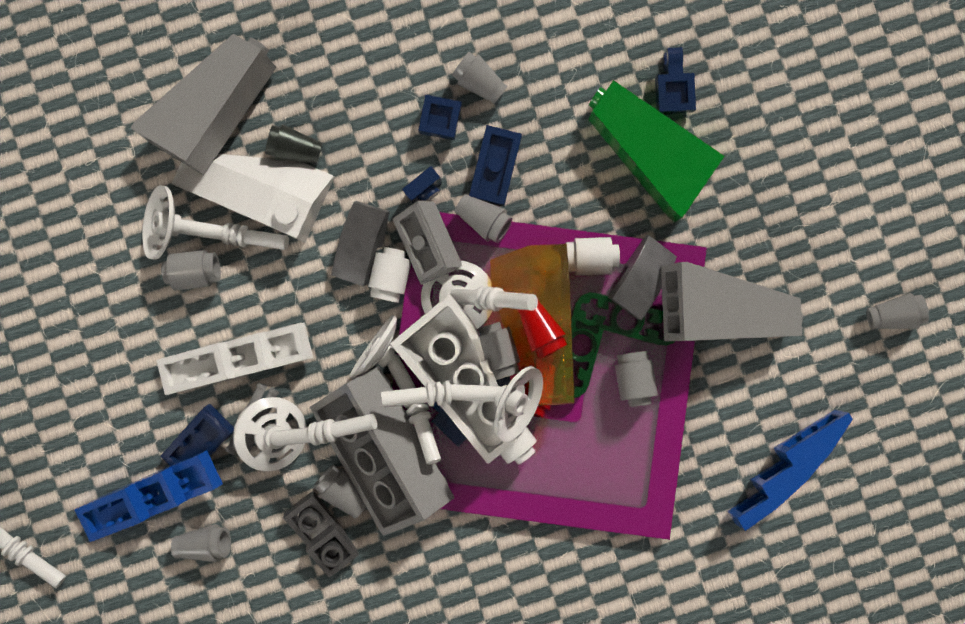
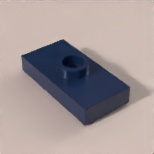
[160,404,234,466]

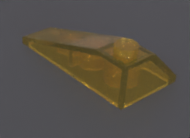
[490,244,574,406]

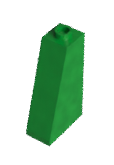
[588,80,725,222]

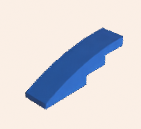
[727,410,853,531]
[74,450,223,542]

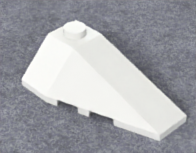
[172,154,335,243]
[390,294,518,464]

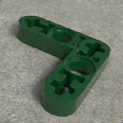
[554,292,675,398]

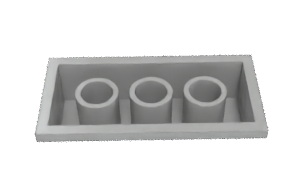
[310,366,455,536]

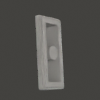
[392,201,462,285]

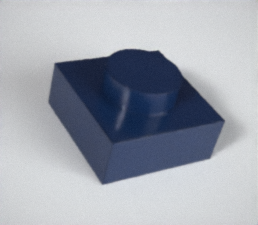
[418,95,462,141]
[402,166,442,204]

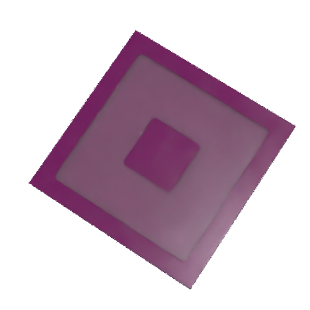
[392,212,707,540]

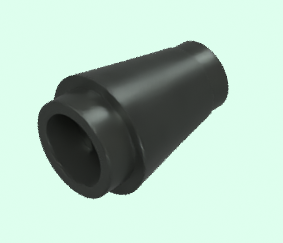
[265,124,322,164]

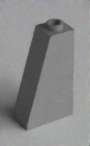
[130,34,276,175]
[661,262,803,341]

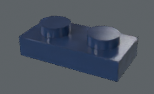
[469,125,522,207]

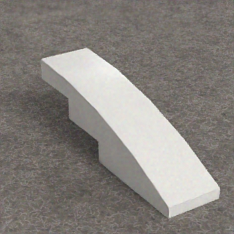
[156,322,313,395]

